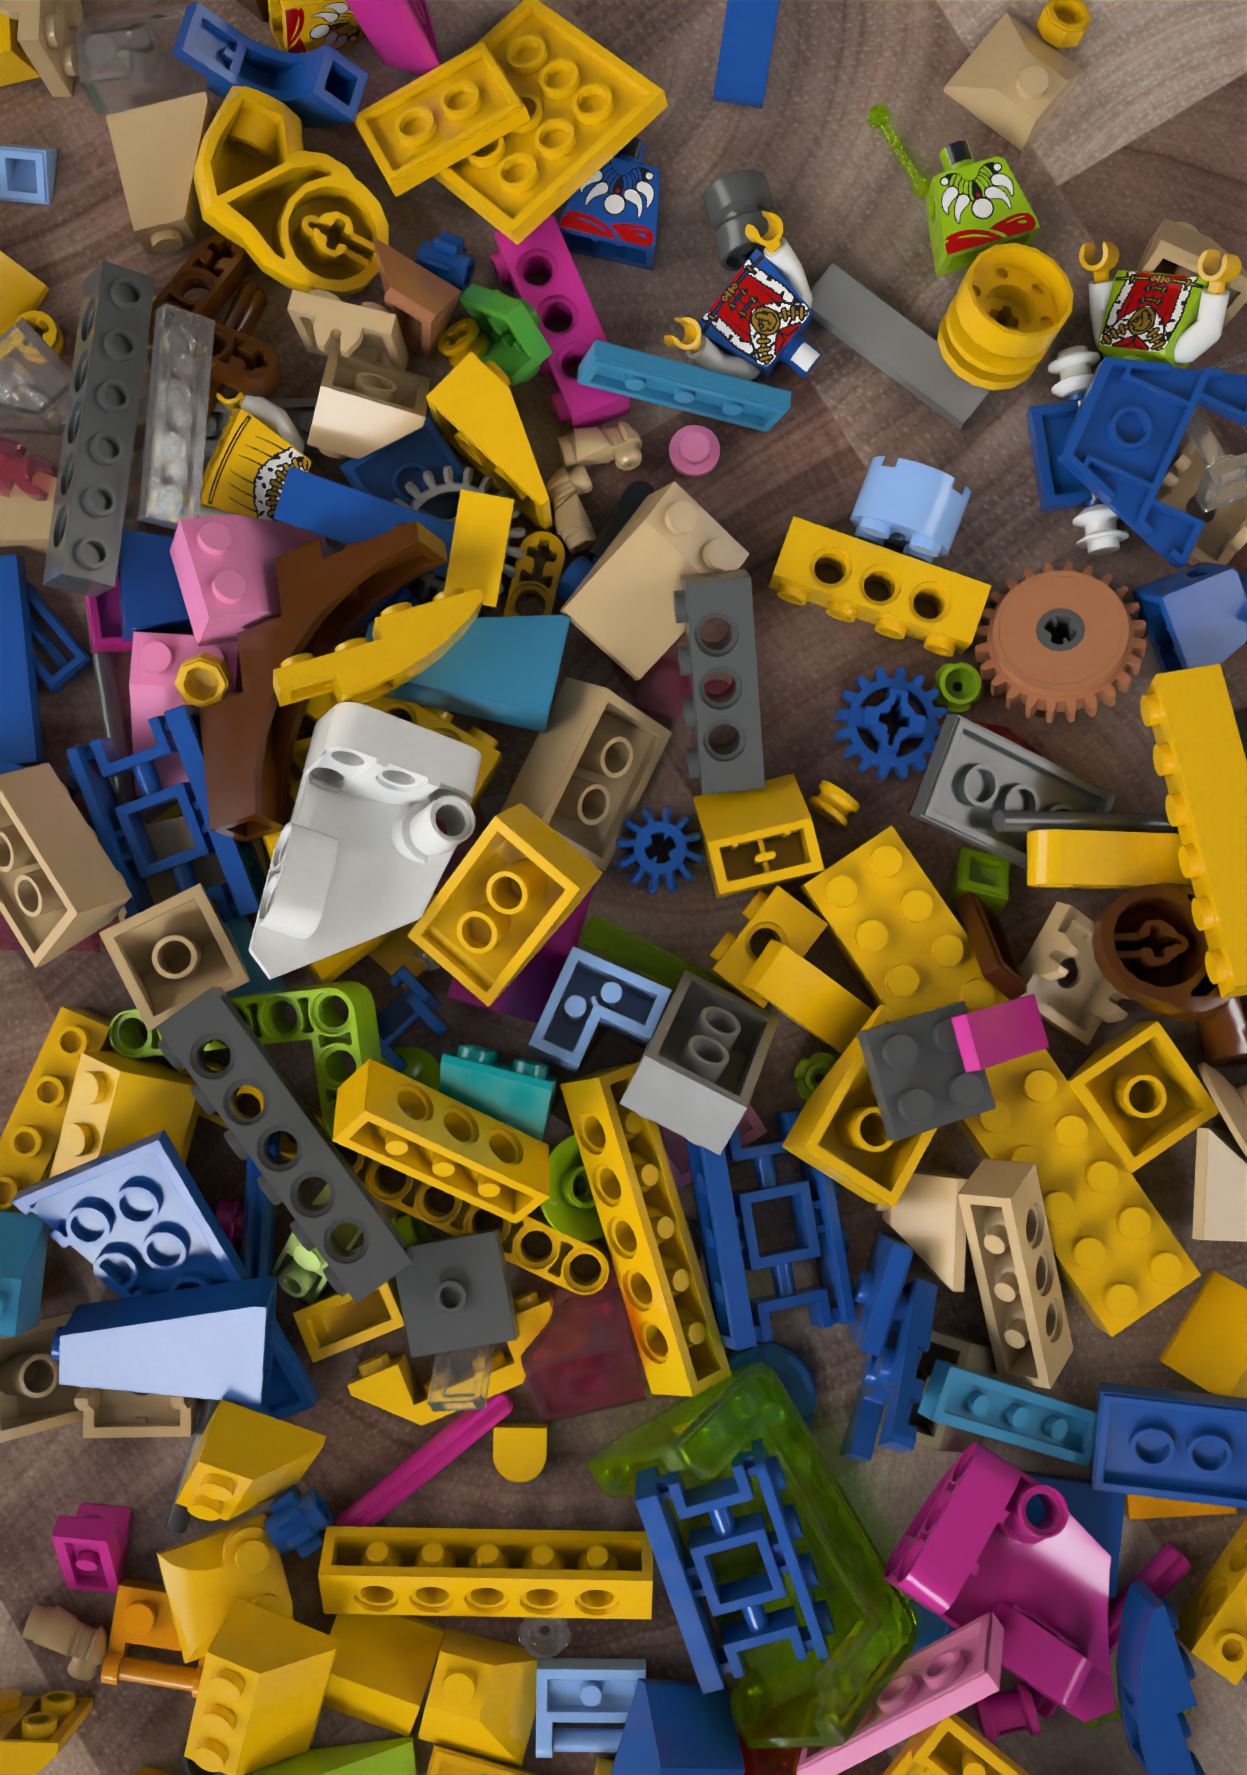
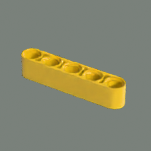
[1027,829,1192,890]

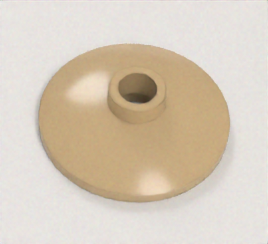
[1197,1062,1247,1157]

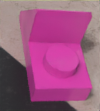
[51,1503,132,1594]

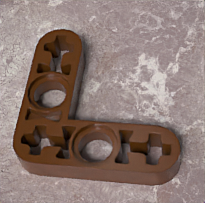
[147,233,282,397]

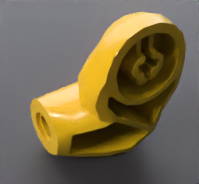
[193,86,389,298]

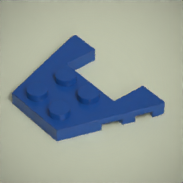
[1056,357,1247,569]
[839,1278,938,1463]

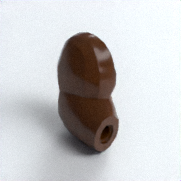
[1091,883,1247,1068]

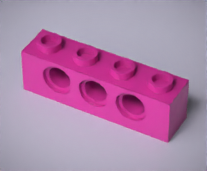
[490,213,630,431]

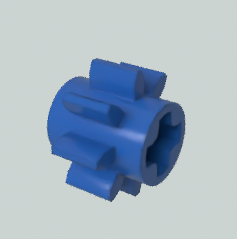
[415,230,475,293]
[265,1484,333,1559]

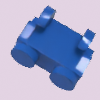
[343,965,448,1072]

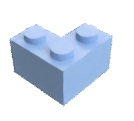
[528,946,672,1073]

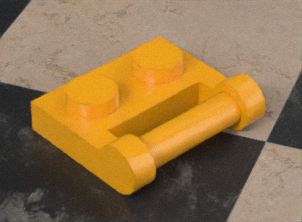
[101,1578,205,1698]

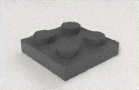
[857,1001,996,1141]

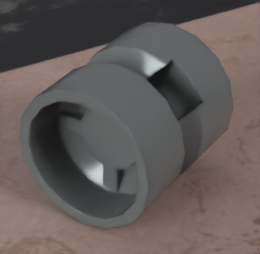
[703,170,784,271]

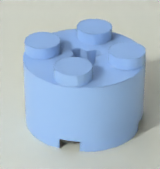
[850,456,971,564]

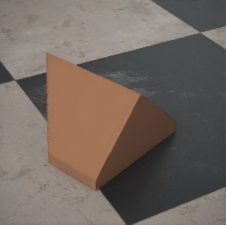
[372,236,462,360]

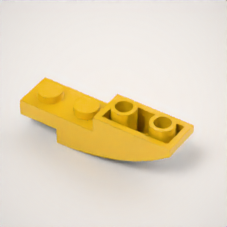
[273,587,484,707]

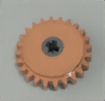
[975,561,1147,723]

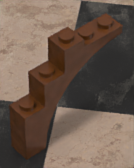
[199,521,448,843]

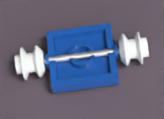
[1026,346,1129,556]

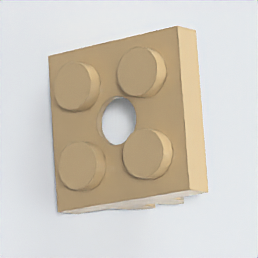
[0,0,83,97]
[287,289,409,371]
[1156,434,1247,566]
[1020,901,1130,1046]
[74,1387,196,1438]

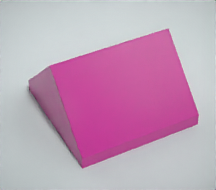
[345,0,443,76]

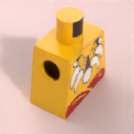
[268,0,363,53]

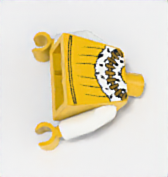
[165,392,312,526]

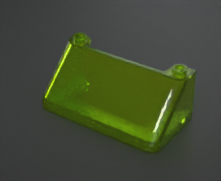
[586,1362,917,1749]

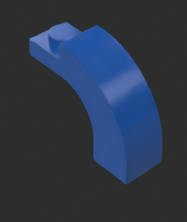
[172,2,369,128]

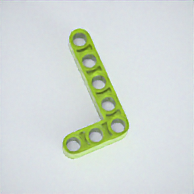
[108,981,383,1146]

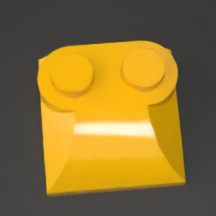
[156,1512,294,1664]

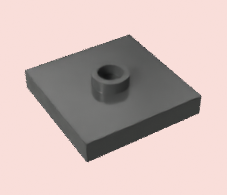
[395,1228,520,1358]

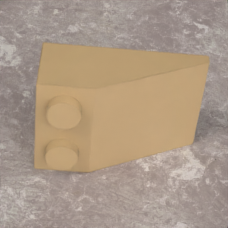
[559,481,749,681]

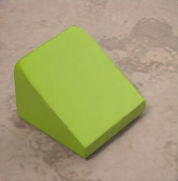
[948,847,1011,916]

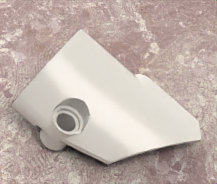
[248,702,482,980]

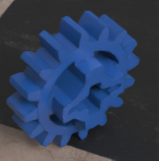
[833,667,948,781]

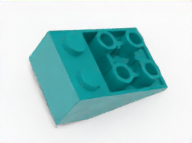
[439,1043,560,1141]

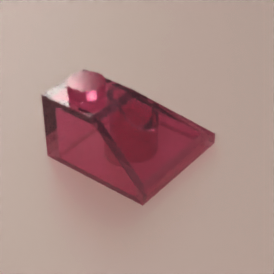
[521,1286,646,1424]

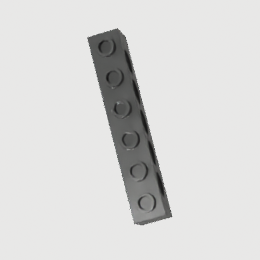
[43,260,156,597]
[156,987,414,1304]

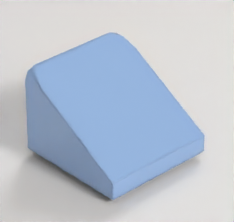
[0,144,57,205]

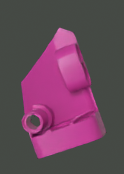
[883,1441,1116,1723]

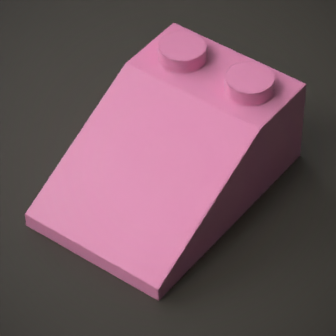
[170,514,327,646]
[129,632,243,800]

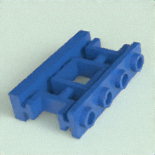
[66,705,266,923]
[684,1107,858,1351]
[635,1438,835,1694]

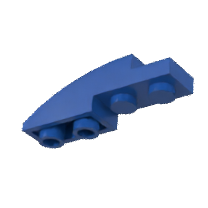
[1116,1579,1205,1775]

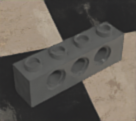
[673,569,765,795]

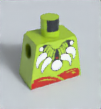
[925,140,1040,277]

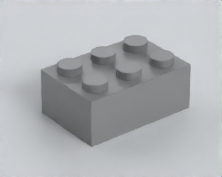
[619,970,780,1155]

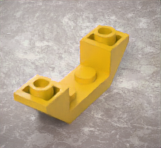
[347,1290,555,1426]

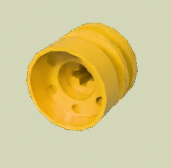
[937,243,1074,391]

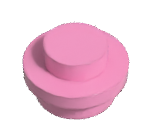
[669,425,720,477]

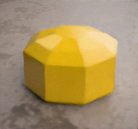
[1036,0,1092,49]
[174,652,233,708]

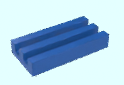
[27,582,93,694]

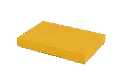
[354,40,531,197]

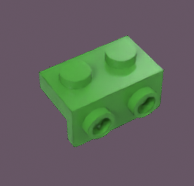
[459,283,553,386]

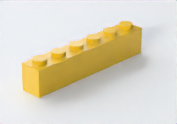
[1140,664,1247,999]

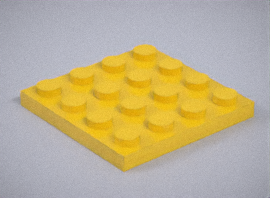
[432,0,668,245]

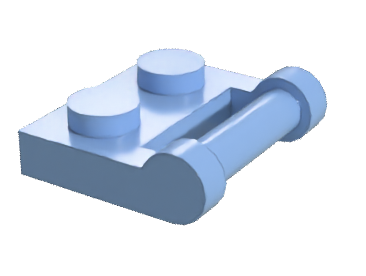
[536,1658,646,1758]

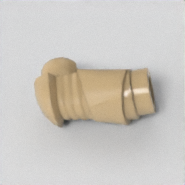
[556,421,643,471]
[545,465,597,554]
[22,1604,108,1681]

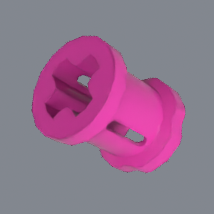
[973,1681,1040,1744]

